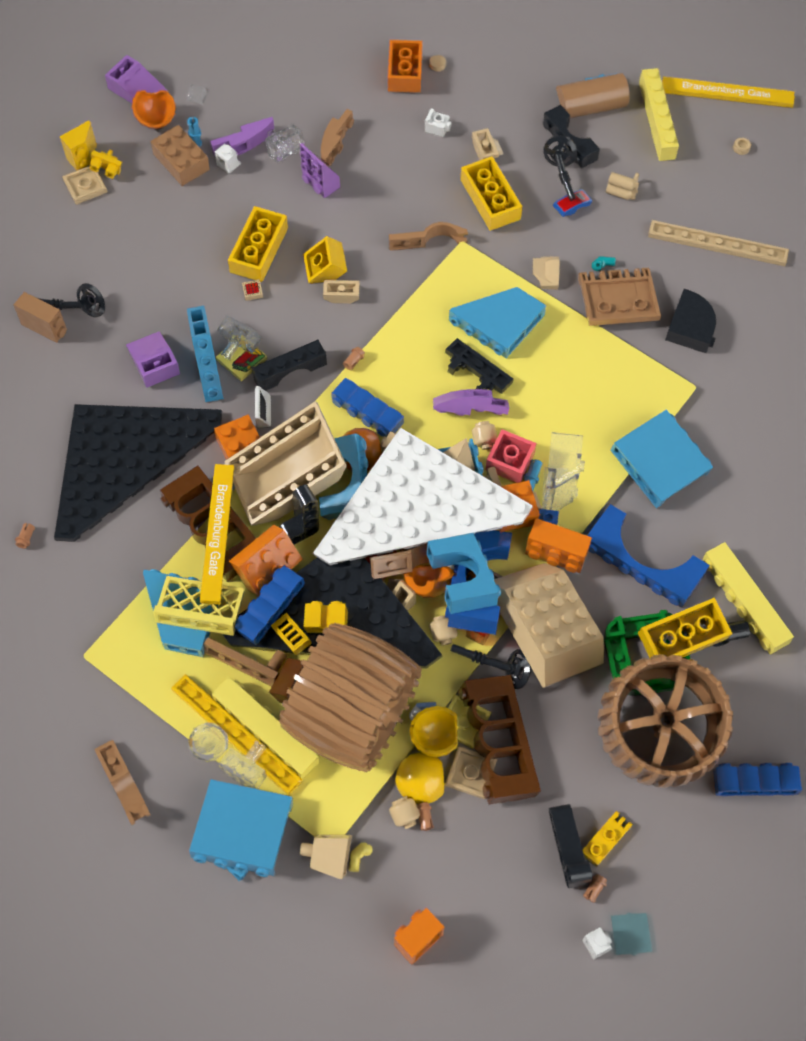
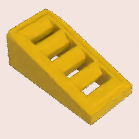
[271,613,311,656]

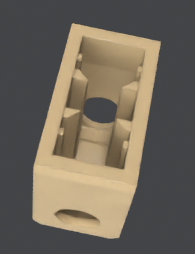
[300,835,352,879]

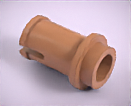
[343,347,365,371]
[15,523,35,549]
[416,803,434,831]
[583,874,607,903]

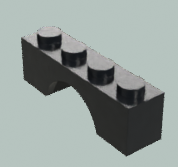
[543,104,600,168]
[252,340,327,391]

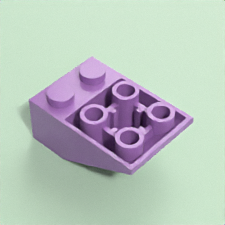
[105,55,167,103]
[300,143,340,199]
[126,331,180,388]

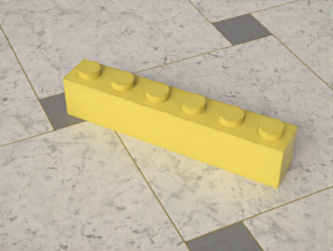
[639,68,679,161]
[702,542,794,655]
[212,677,319,779]

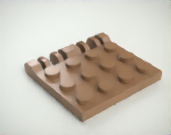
[578,267,661,326]

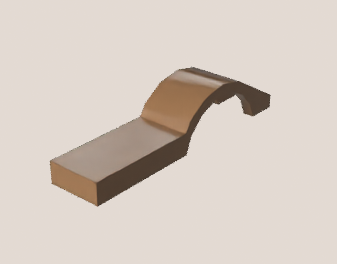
[389,222,468,250]
[370,543,430,579]
[94,740,151,825]

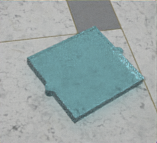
[611,912,652,956]

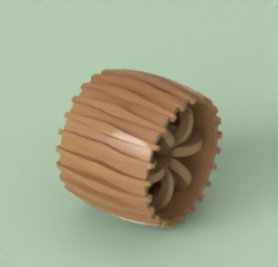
[279,623,422,772]
[598,654,733,788]

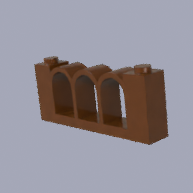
[160,465,256,582]
[459,675,541,805]

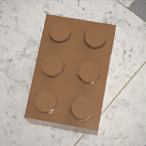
[151,125,210,186]

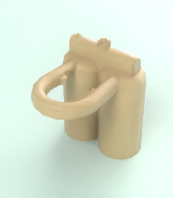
[606,172,639,200]

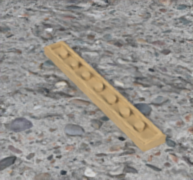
[648,220,789,266]

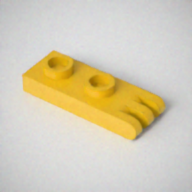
[583,811,633,867]

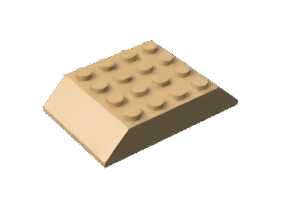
[224,401,347,526]
[494,563,604,688]

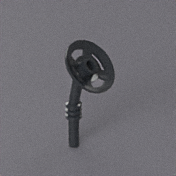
[543,135,577,201]
[38,283,105,318]
[450,644,531,690]

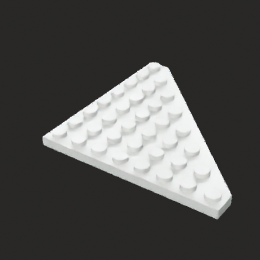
[313,428,533,565]

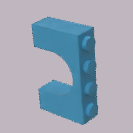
[319,433,369,520]
[427,533,501,614]

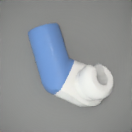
[409,702,436,720]

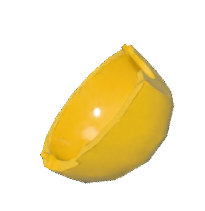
[409,706,458,757]
[395,752,444,804]

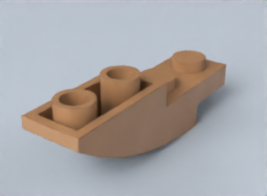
[321,109,354,167]

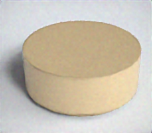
[430,55,446,71]
[733,138,751,155]

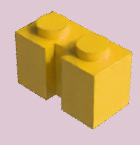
[304,601,348,633]

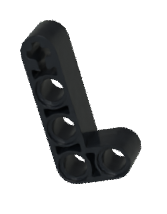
[279,484,319,545]
[549,804,592,889]

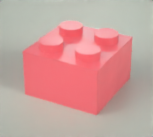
[485,429,537,483]

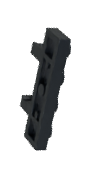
[445,338,514,394]

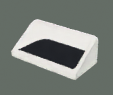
[255,386,271,428]

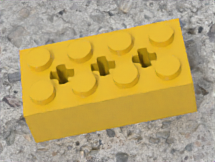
[461,156,522,231]
[228,206,288,282]
[638,597,732,660]

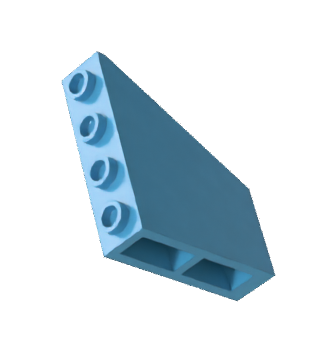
[449,287,546,358]
[187,306,224,402]
[143,569,219,657]

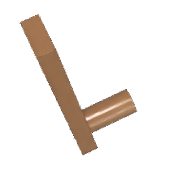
[204,637,287,687]

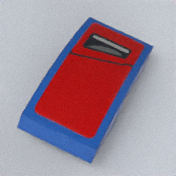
[553,189,593,217]

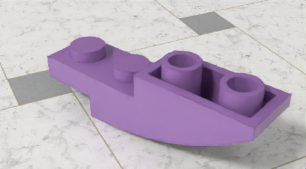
[211,117,275,157]
[433,389,509,416]

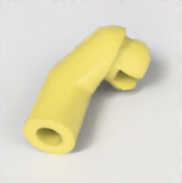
[349,842,373,872]

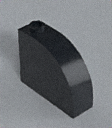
[665,289,716,354]

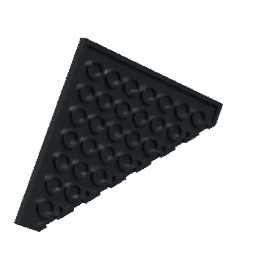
[54,404,223,542]
[223,557,443,669]

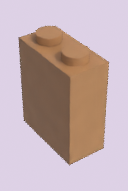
[14,292,67,343]

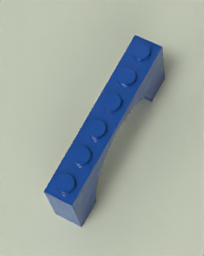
[587,504,710,608]
[445,530,512,635]

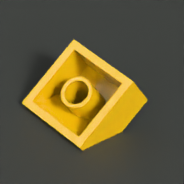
[60,120,97,171]
[303,236,347,284]

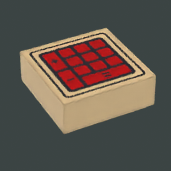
[242,280,263,301]

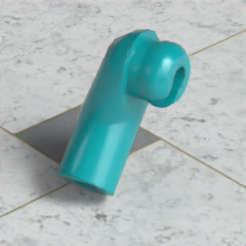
[592,256,616,271]

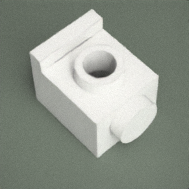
[425,108,451,137]
[215,144,241,174]
[583,927,612,960]

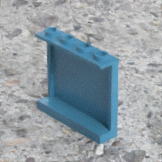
[610,409,713,509]
[189,779,293,877]

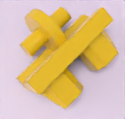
[90,149,122,179]

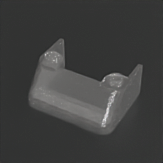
[541,432,585,511]

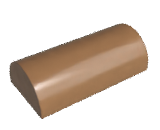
[556,73,629,118]

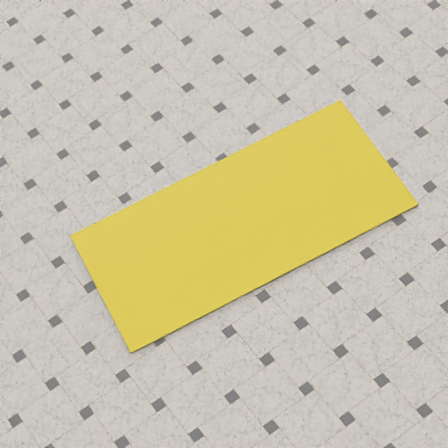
[84,242,696,837]

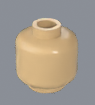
[472,421,498,450]
[430,615,458,645]
[389,796,420,829]

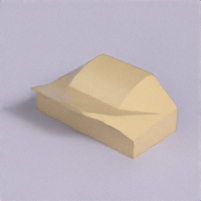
[472,128,503,160]
[533,256,559,290]
[323,280,360,304]

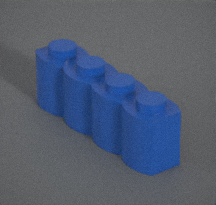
[331,378,404,437]
[235,565,305,645]
[713,763,802,796]

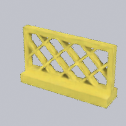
[153,576,245,636]

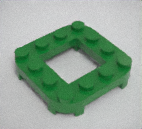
[604,610,690,696]

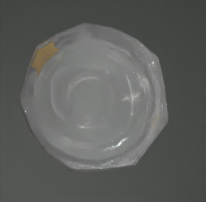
[188,723,228,762]

